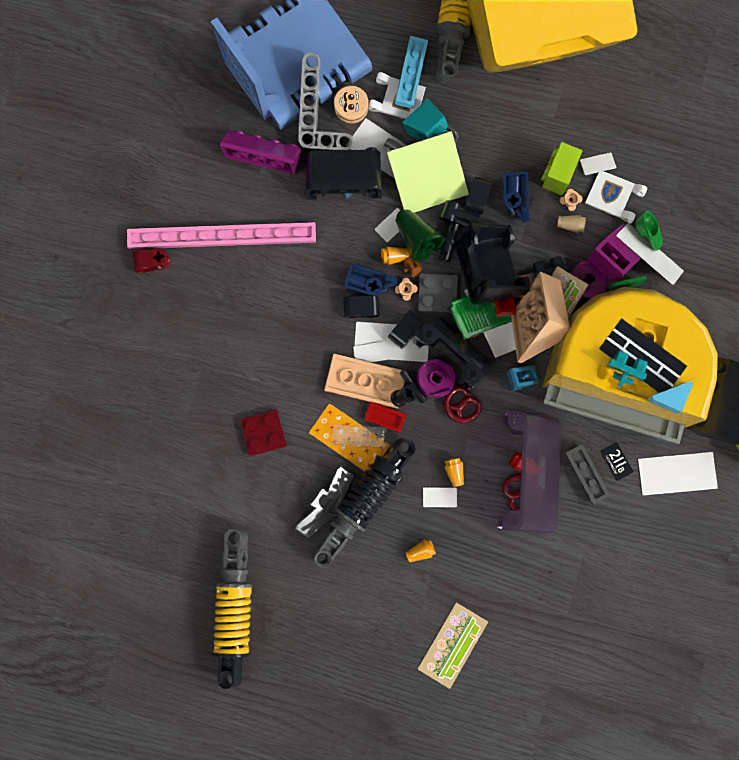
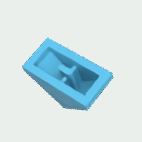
[648,381,693,414]

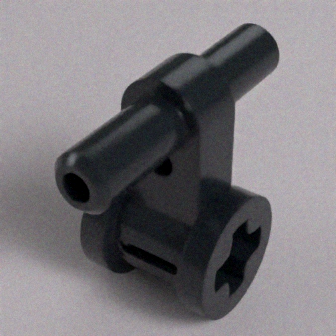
[391,369,427,407]

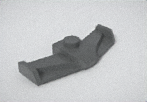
[292,464,354,539]

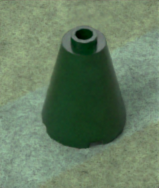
[395,209,444,262]

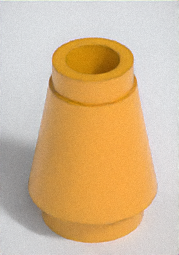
[381,246,410,265]
[444,457,464,487]
[406,539,436,563]

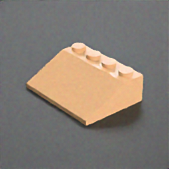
[511,272,570,363]

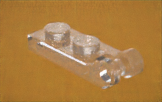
[332,425,387,448]

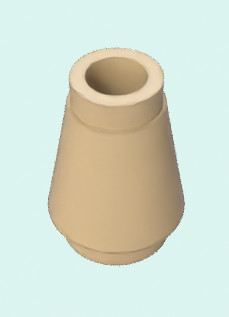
[558,215,586,234]

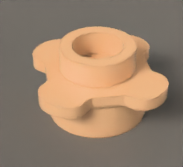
[560,189,582,211]
[395,278,418,301]

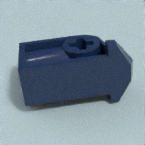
[503,172,530,223]
[344,263,397,296]

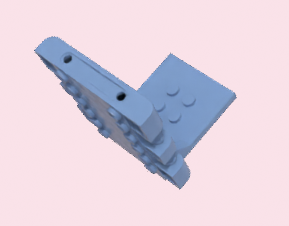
[211,0,372,130]

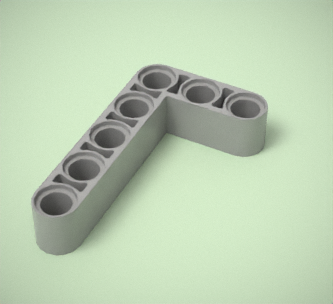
[298,53,354,150]

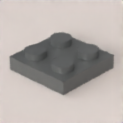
[418,274,458,314]

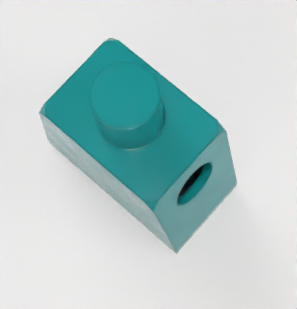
[402,99,448,141]

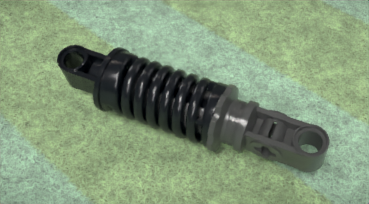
[311,438,416,568]

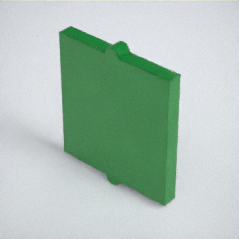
[607,276,647,292]

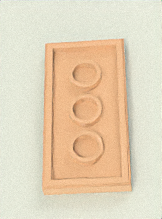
[324,354,405,409]

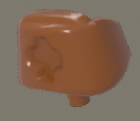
[403,257,422,277]

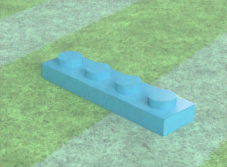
[395,36,428,109]

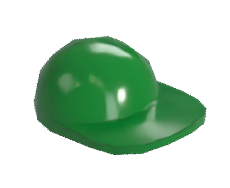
[636,211,663,251]

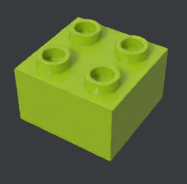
[541,142,583,196]

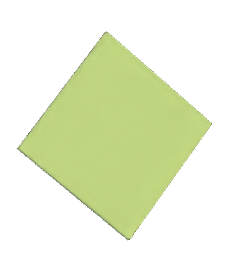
[387,131,469,213]

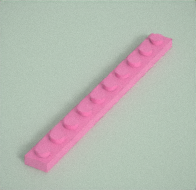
[127,222,316,249]

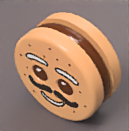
[334,86,368,124]

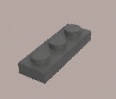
[564,444,610,505]

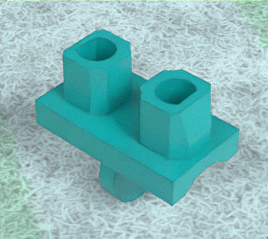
[607,350,648,387]

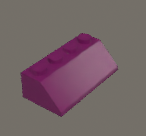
[220,130,302,175]

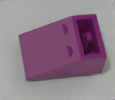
[587,223,642,283]

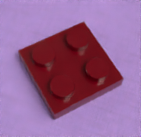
[240,409,287,457]

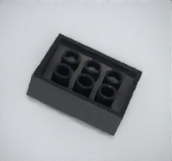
[687,357,739,445]

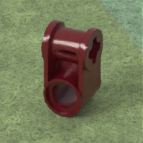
[133,248,171,273]

